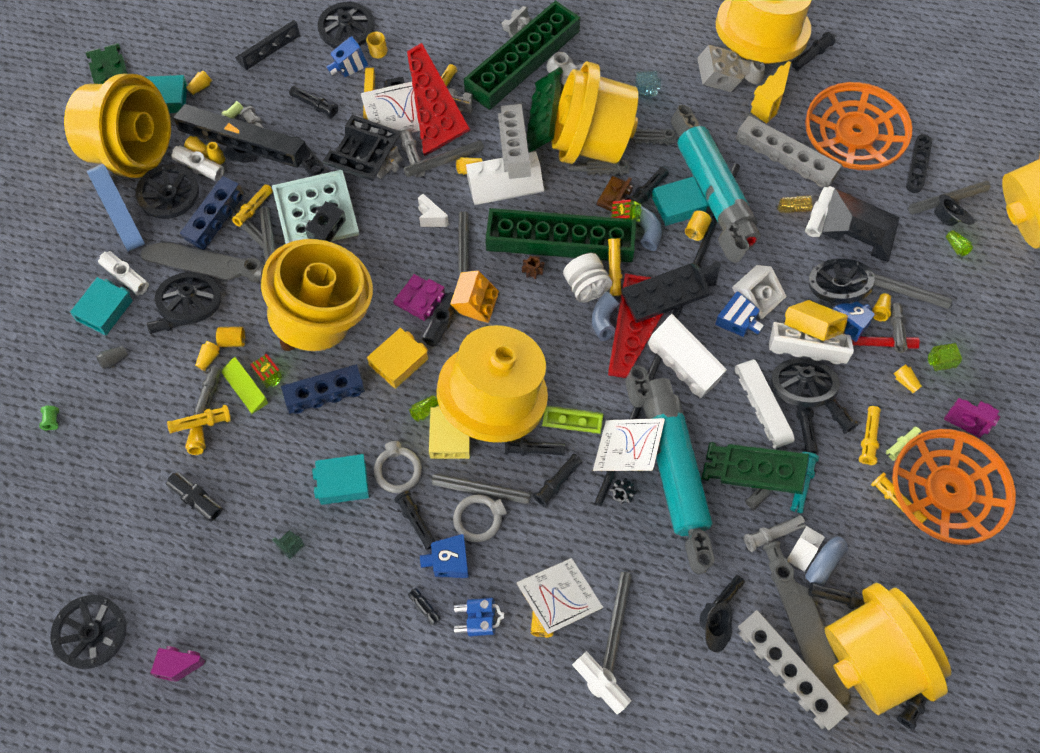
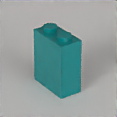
[146,75,188,113]
[652,176,708,226]
[70,277,133,336]
[312,454,369,505]

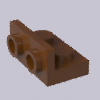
[597,176,634,212]

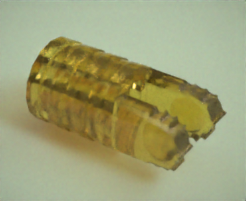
[777,195,812,213]

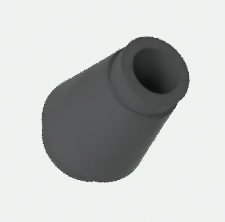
[96,346,128,370]

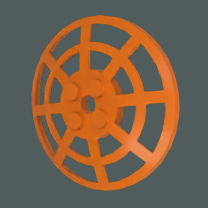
[805,82,912,170]
[892,429,1016,545]

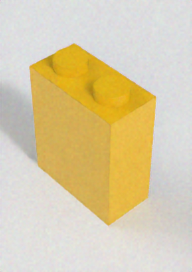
[784,300,848,341]
[367,328,428,389]

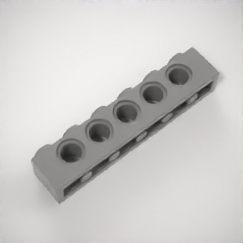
[498,104,531,179]
[736,116,842,187]
[738,610,849,730]

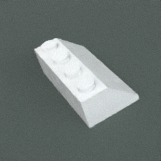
[466,151,544,205]
[648,314,727,398]
[769,322,854,364]

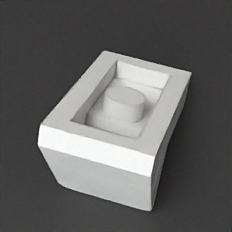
[418,194,449,227]
[787,526,825,572]

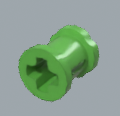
[39,406,59,430]

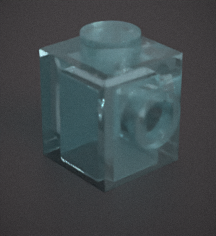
[635,71,661,97]

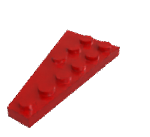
[407,43,470,156]
[608,273,664,378]

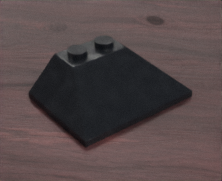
[323,115,401,181]
[821,188,900,262]

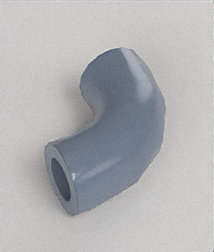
[633,205,662,251]
[592,291,620,341]
[805,537,848,586]

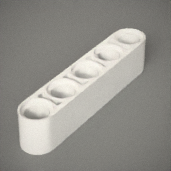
[735,359,794,449]

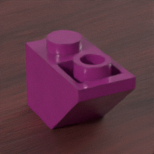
[150,646,205,682]

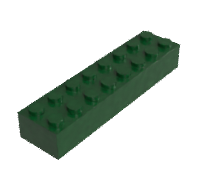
[464,0,581,111]
[485,208,636,263]

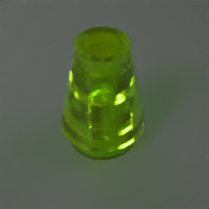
[946,230,973,257]
[409,395,439,422]

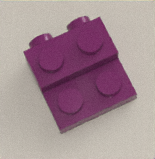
[393,274,446,321]
[944,398,1000,438]

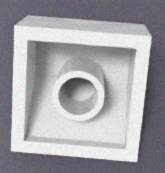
[732,265,787,319]

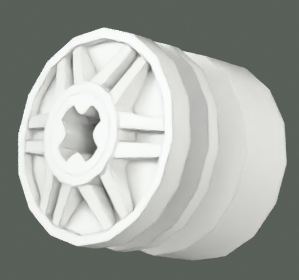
[563,253,612,303]

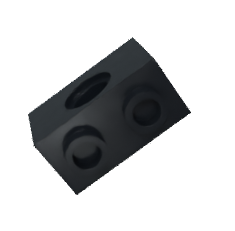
[305,201,346,242]

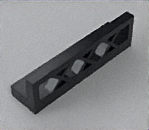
[235,20,300,70]

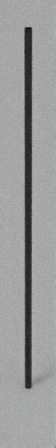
[594,163,740,507]

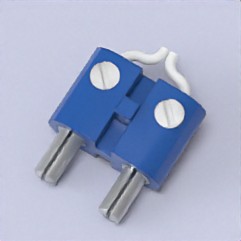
[454,598,504,637]

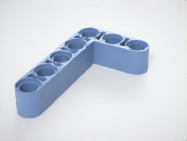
[87,164,145,252]

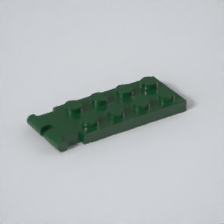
[85,43,128,84]
[526,67,563,152]
[701,442,809,494]

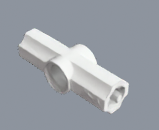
[171,145,225,181]
[805,186,835,237]
[98,251,149,296]
[572,651,632,714]

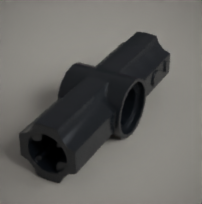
[422,292,456,347]
[166,471,223,522]

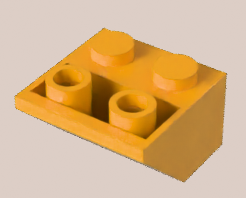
[450,271,499,323]

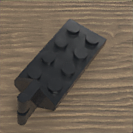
[621,261,721,323]

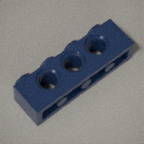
[180,176,246,250]
[281,364,365,414]

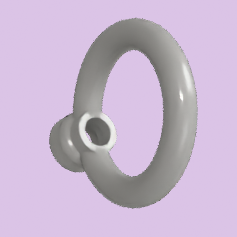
[374,441,422,493]
[453,495,507,542]

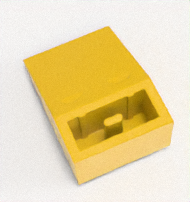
[751,61,791,124]

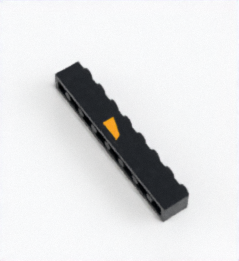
[173,104,309,168]

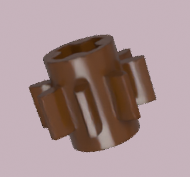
[522,255,544,279]

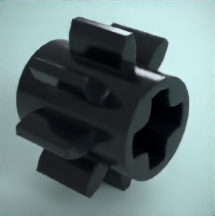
[610,478,637,505]

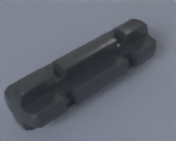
[713,575,745,604]
[408,588,441,625]

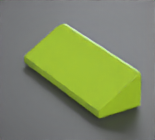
[221,357,268,414]
[542,406,603,434]

